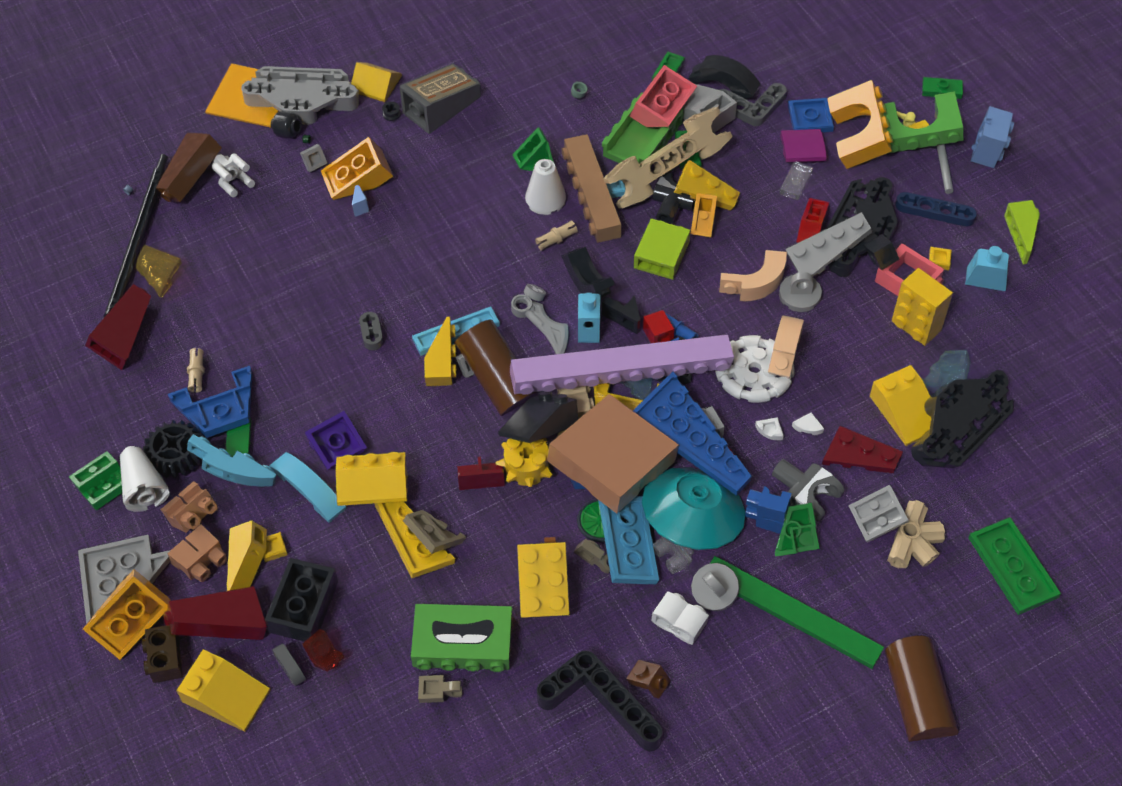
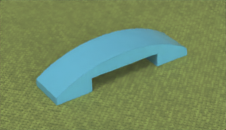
[269,452,346,523]

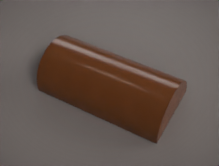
[455,319,538,416]
[885,636,959,742]

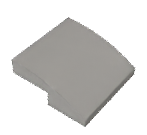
[848,485,909,542]

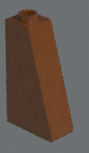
[156,133,222,202]

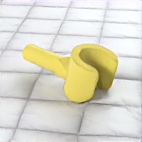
[897,111,916,127]

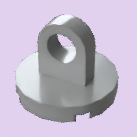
[779,272,822,312]
[691,563,739,611]

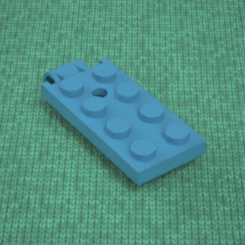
[598,496,659,585]

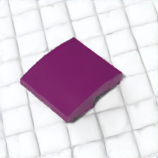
[781,129,826,162]

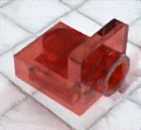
[302,629,345,671]

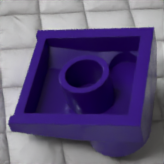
[305,411,367,471]

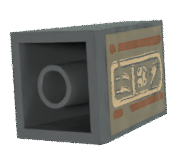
[400,63,481,134]

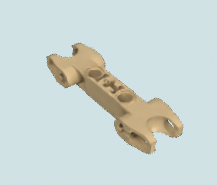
[603,107,733,209]

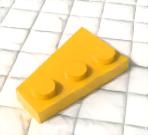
[674,160,740,211]

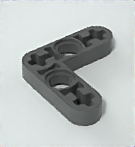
[720,83,786,126]

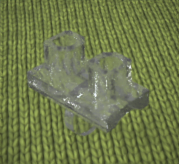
[653,536,694,574]

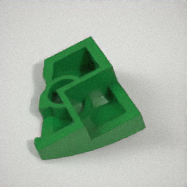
[774,502,819,557]

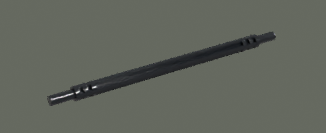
[104,154,168,317]

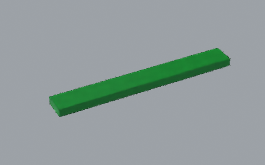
[710,556,884,669]

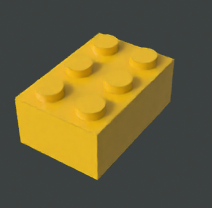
[892,268,953,346]
[517,542,569,618]

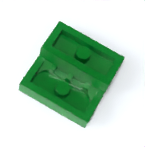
[69,451,122,510]

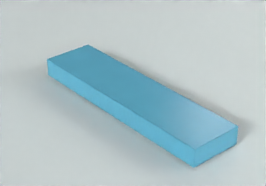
[412,306,500,356]

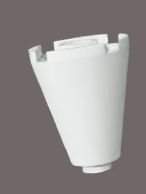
[525,159,566,215]
[120,446,169,512]

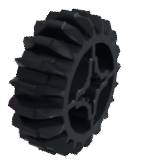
[143,420,203,478]

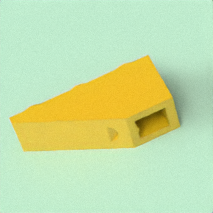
[424,317,456,386]
[227,521,267,591]

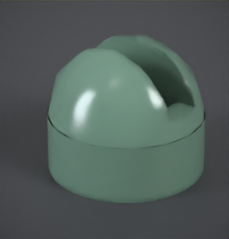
[571,82,587,99]

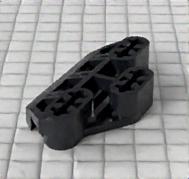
[826,177,897,277]
[911,370,1014,468]

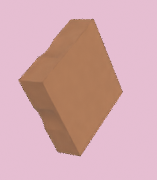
[547,394,679,514]

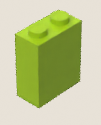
[634,219,690,280]

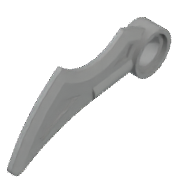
[511,294,568,354]

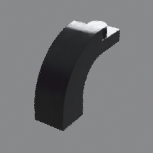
[688,55,760,99]
[561,247,615,298]

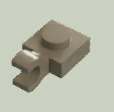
[573,539,610,574]
[418,675,462,703]

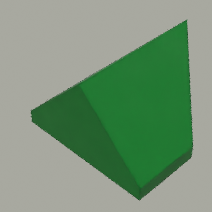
[513,127,553,171]

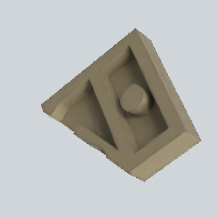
[403,510,466,554]

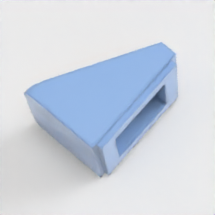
[352,185,369,217]

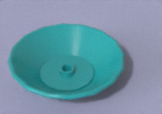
[642,467,745,550]

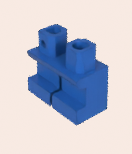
[745,486,792,534]

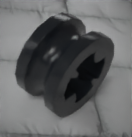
[382,102,400,121]

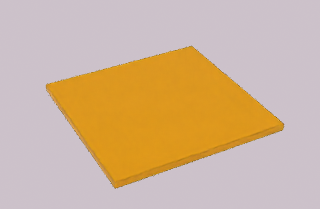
[205,63,279,128]

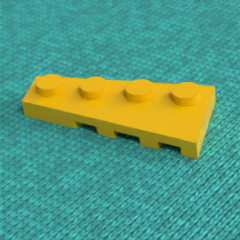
[375,501,455,578]

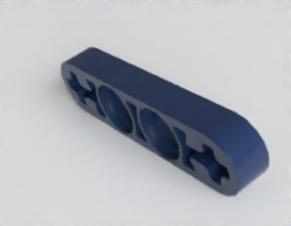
[895,192,977,227]

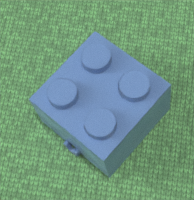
[971,106,1014,168]

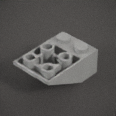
[682,84,737,133]

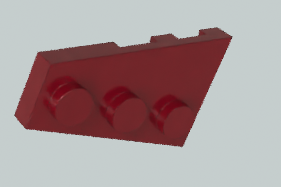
[822,426,903,474]

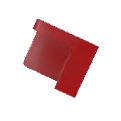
[643,310,674,343]

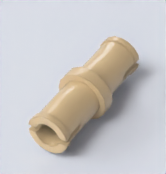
[535,220,578,250]
[187,348,205,393]

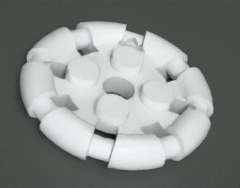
[715,335,794,403]

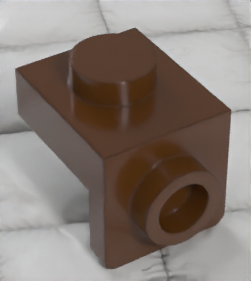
[626,660,670,699]

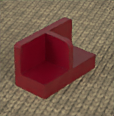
[457,456,505,490]

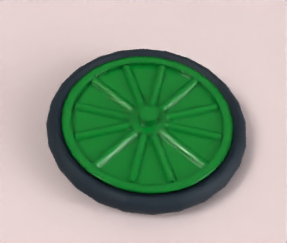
[577,499,626,542]

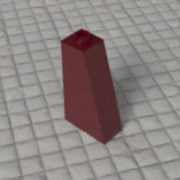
[85,284,151,370]
[164,586,267,640]

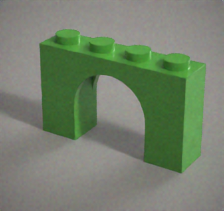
[884,92,963,154]

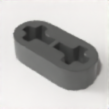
[359,312,383,350]
[272,643,306,687]

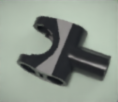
[653,170,696,224]

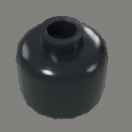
[271,111,302,138]

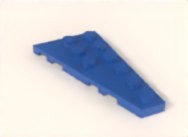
[633,371,751,496]

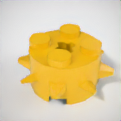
[495,438,552,487]

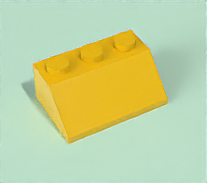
[336,452,408,506]

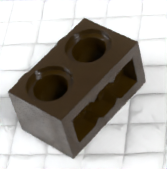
[142,626,183,683]

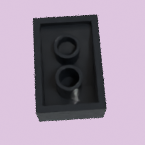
[498,391,578,443]

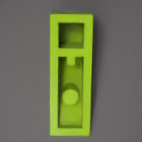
[1004,200,1040,264]

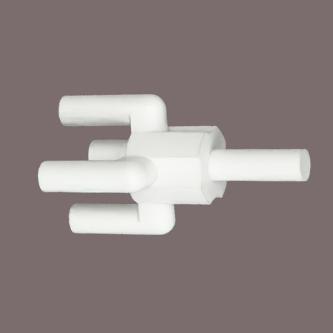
[212,154,255,197]

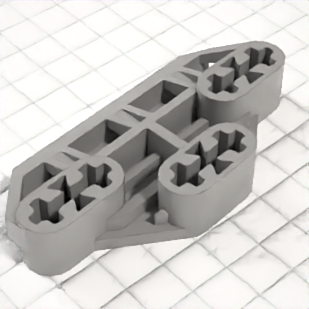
[241,66,359,125]

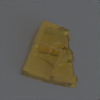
[136,245,182,298]

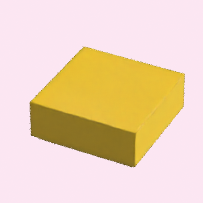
[929,247,951,270]
[263,532,287,562]

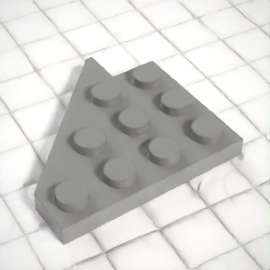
[78,535,171,637]

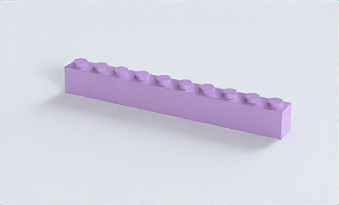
[510,335,734,395]

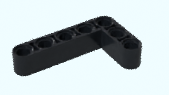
[537,650,662,752]

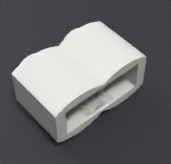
[651,592,709,645]

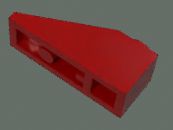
[796,198,829,243]

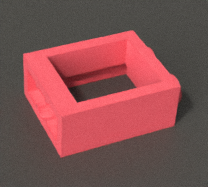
[875,244,944,296]

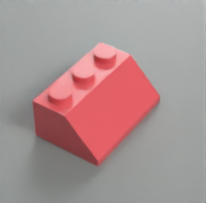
[630,65,697,127]

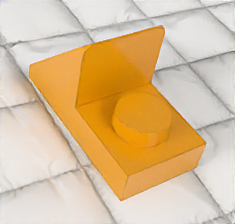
[691,193,717,237]

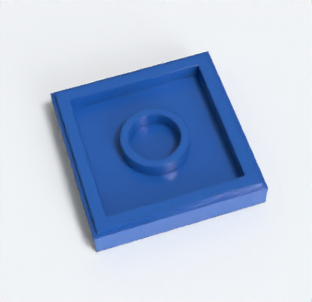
[788,98,834,132]

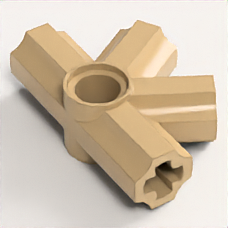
[887,500,945,569]

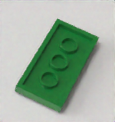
[968,517,1061,615]

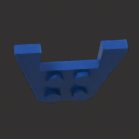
[168,366,252,438]

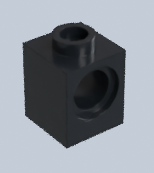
[864,234,900,270]

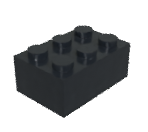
[265,558,338,644]

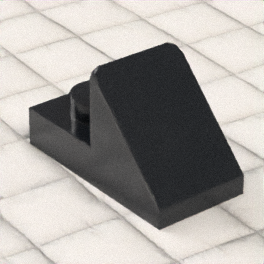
[602,296,640,334]

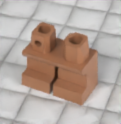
[160,481,218,533]
[167,524,227,582]

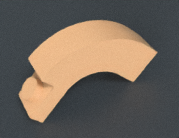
[719,250,787,301]
[768,315,804,378]

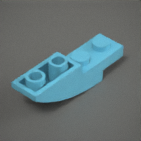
[187,434,276,487]

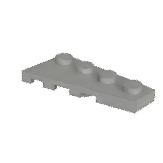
[786,212,872,282]

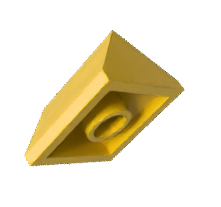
[351,62,402,102]

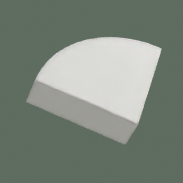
[792,413,824,435]
[755,418,783,440]

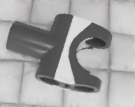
[772,459,844,521]

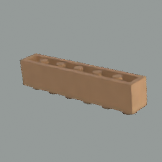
[561,134,621,243]

